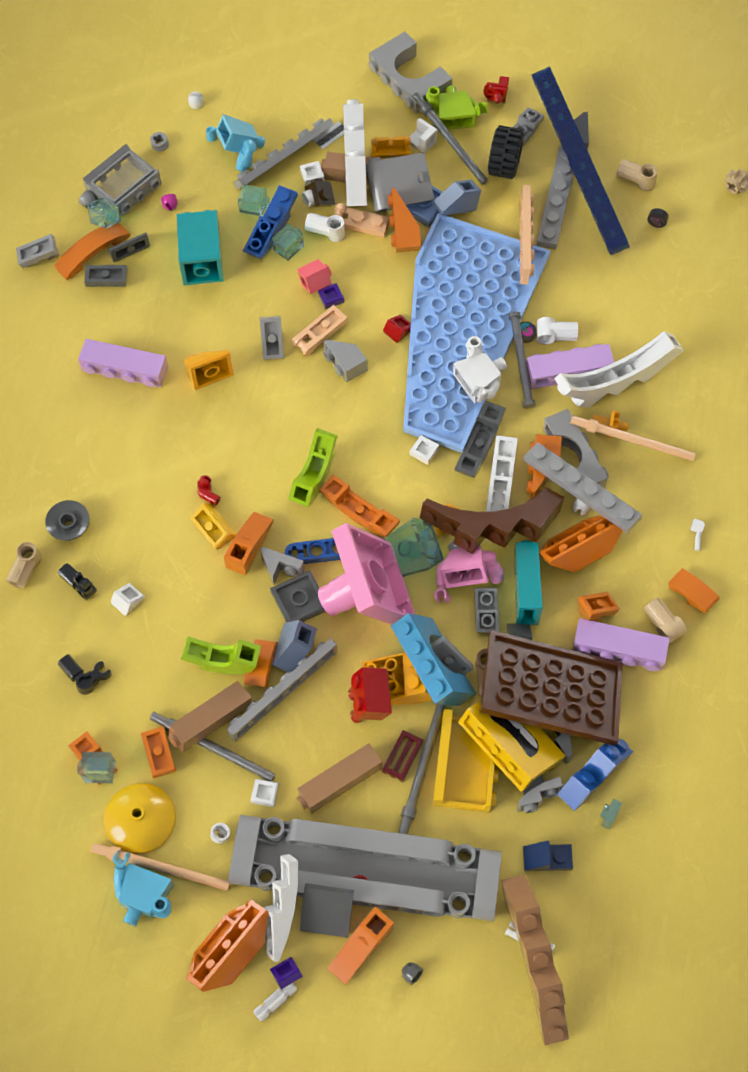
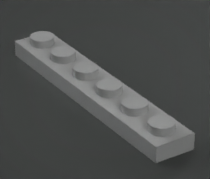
[233,118,334,189]
[537,146,578,249]
[524,442,642,534]
[227,638,337,742]

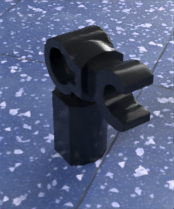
[58,563,97,600]
[58,654,112,695]

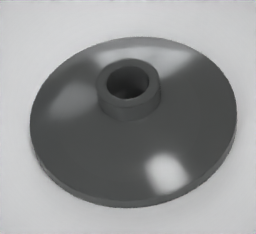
[45,500,90,541]

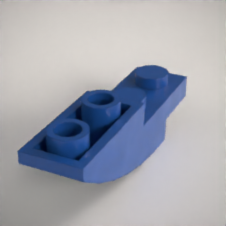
[243,185,298,259]

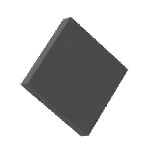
[270,570,326,623]
[300,883,354,938]

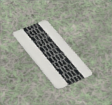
[313,122,344,149]

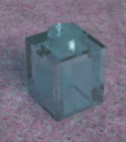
[238,184,270,216]
[272,223,304,261]
[77,752,116,783]

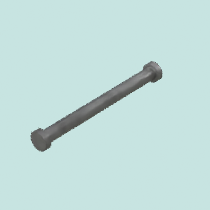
[508,312,536,409]

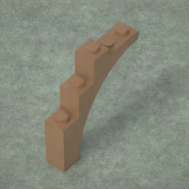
[501,874,569,1045]

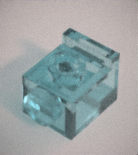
[87,198,121,228]

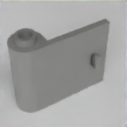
[366,152,434,213]

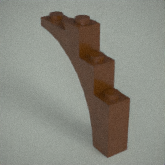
[420,487,564,554]

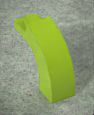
[288,428,338,507]
[180,636,261,675]

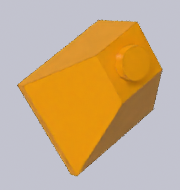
[183,350,234,390]

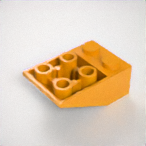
[362,652,433,705]

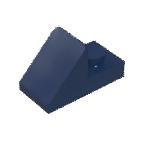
[523,841,573,871]

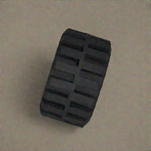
[488,125,524,179]

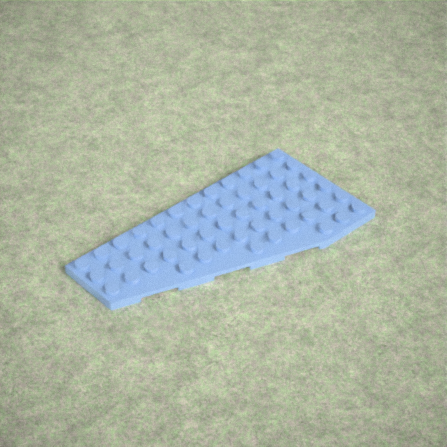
[403,213,551,453]

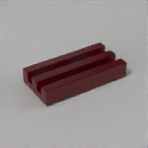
[382,730,424,782]

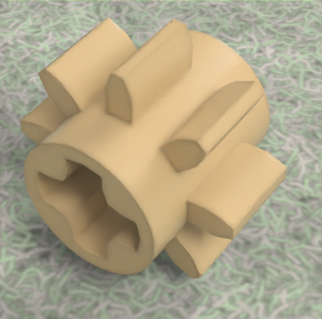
[725,169,748,194]

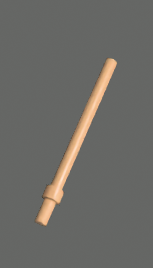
[570,416,695,461]
[91,843,230,891]

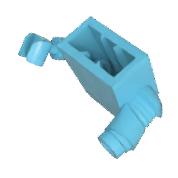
[206,114,265,172]
[113,850,174,927]

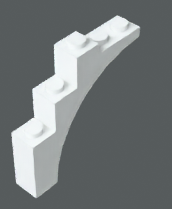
[343,99,367,206]
[554,331,684,409]

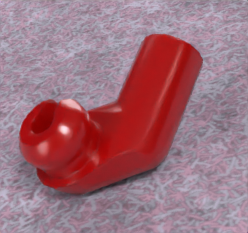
[197,475,221,506]

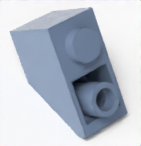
[433,179,481,215]
[271,620,317,672]

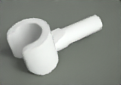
[690,519,705,551]

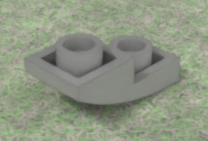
[513,107,544,147]
[474,588,499,633]
[517,777,563,813]

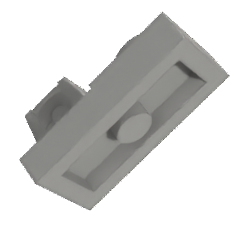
[16,234,59,268]
[431,635,473,675]

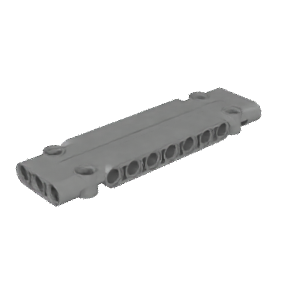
[228,815,502,921]

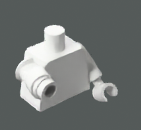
[453,336,507,404]

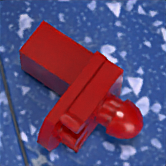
[483,76,509,104]

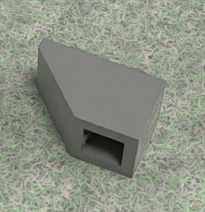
[323,339,368,382]

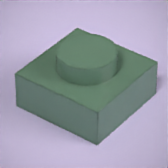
[600,799,622,830]

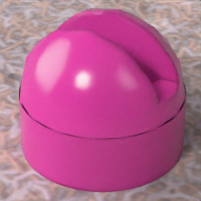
[161,194,178,211]

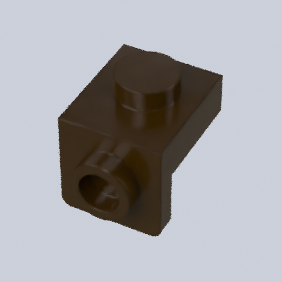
[304,178,335,207]

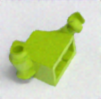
[426,85,489,130]

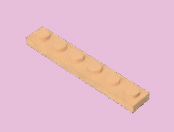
[520,185,534,285]

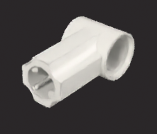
[305,213,346,242]
[537,317,578,344]

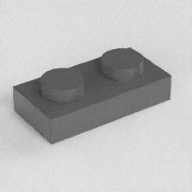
[84,265,128,287]

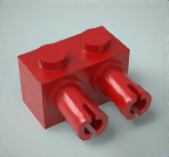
[348,667,392,723]

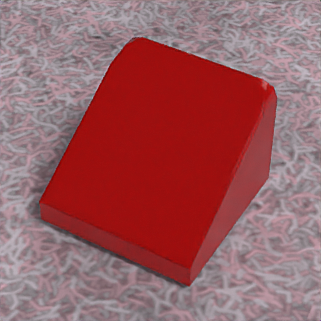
[383,315,411,343]

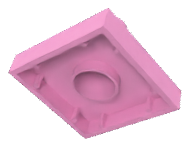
[318,523,415,625]

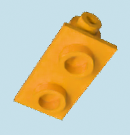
[371,135,411,157]

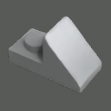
[260,316,284,360]
[260,547,304,584]

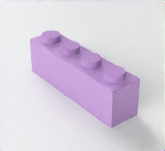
[78,339,168,387]
[526,344,614,389]
[572,618,669,671]

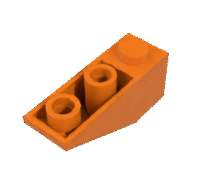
[387,188,421,253]
[527,434,562,500]
[224,512,274,576]
[327,907,394,985]

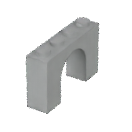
[368,32,452,113]

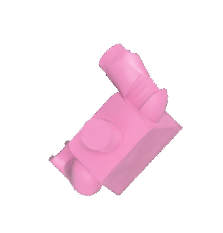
[434,545,504,604]

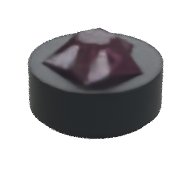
[647,208,669,228]

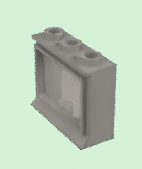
[83,144,162,218]

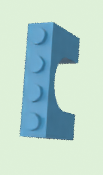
[391,613,476,706]

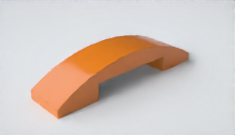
[54,221,131,280]
[319,475,400,538]

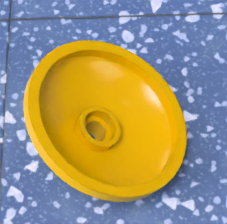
[104,783,176,854]

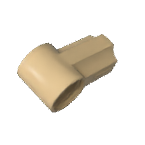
[617,159,658,191]
[6,542,41,589]
[644,598,687,644]

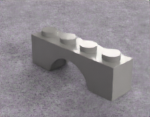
[543,409,608,488]

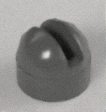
[402,962,423,985]

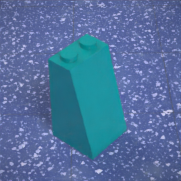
[177,210,224,286]

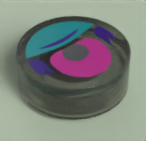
[520,322,537,343]

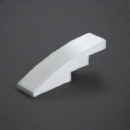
[486,435,518,512]
[264,854,298,962]

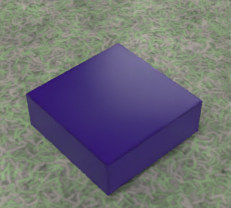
[318,283,344,309]
[270,957,303,989]

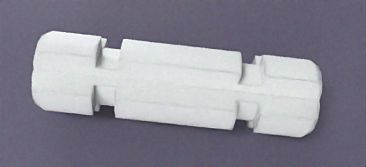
[254,983,297,1022]

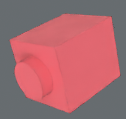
[297,259,332,294]

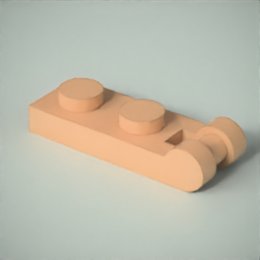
[334,203,389,237]
[291,305,348,356]

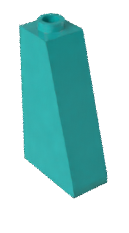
[514,540,543,625]

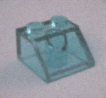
[384,518,444,577]

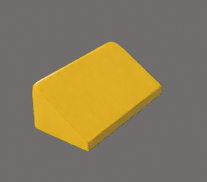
[190,503,236,549]

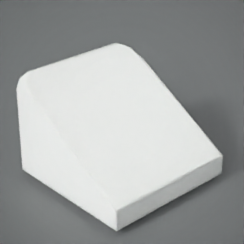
[111,583,145,616]

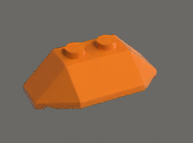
[539,516,623,572]
[186,900,268,992]

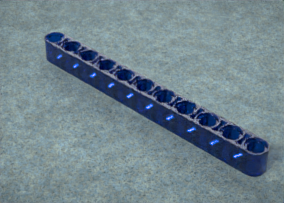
[531,66,630,255]

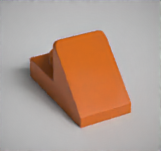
[578,592,620,622]

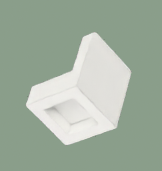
[410,118,437,153]

